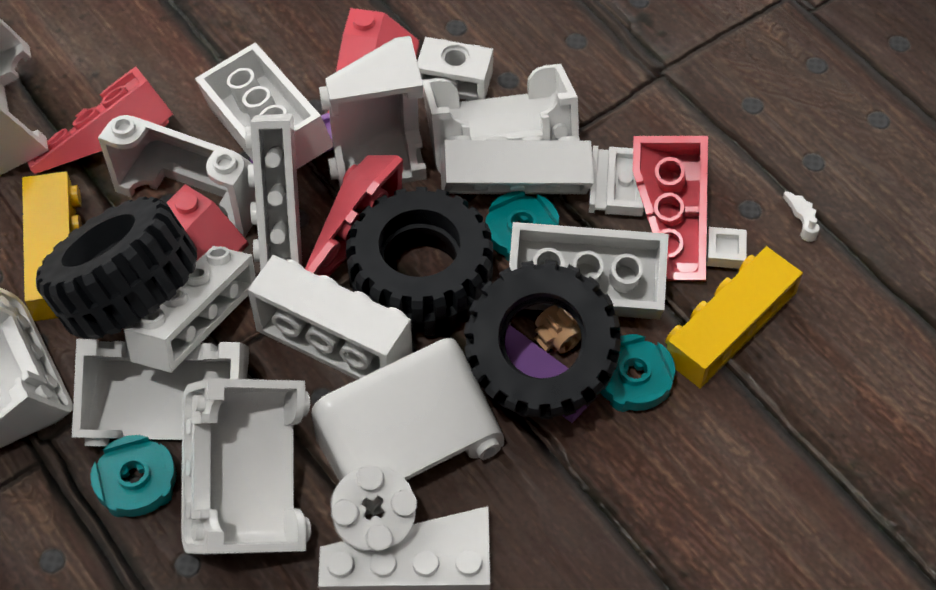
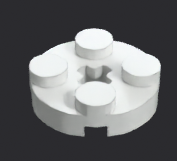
[330,465,417,551]

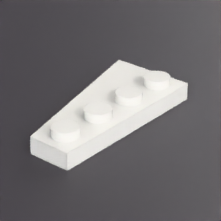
[318,506,490,590]

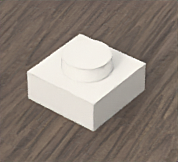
[706,227,747,269]

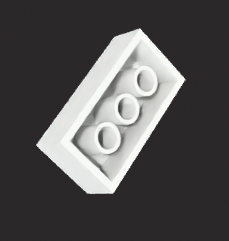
[195,42,334,169]
[509,222,669,319]
[247,255,413,380]

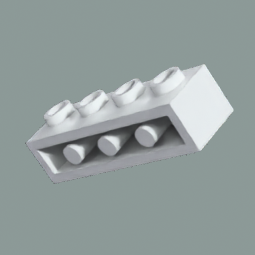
[245,114,302,272]
[440,135,594,194]
[124,246,256,373]

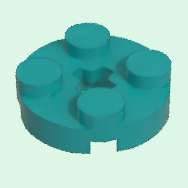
[485,191,559,262]
[601,334,675,412]
[91,435,176,517]

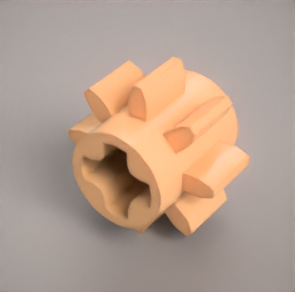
[534,305,582,354]

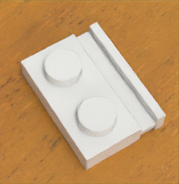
[589,146,644,216]

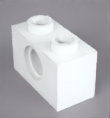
[417,37,493,100]

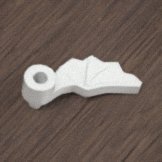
[783,191,820,242]

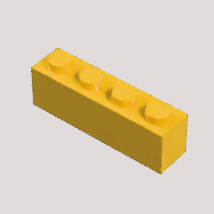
[22,171,82,321]
[665,246,803,389]

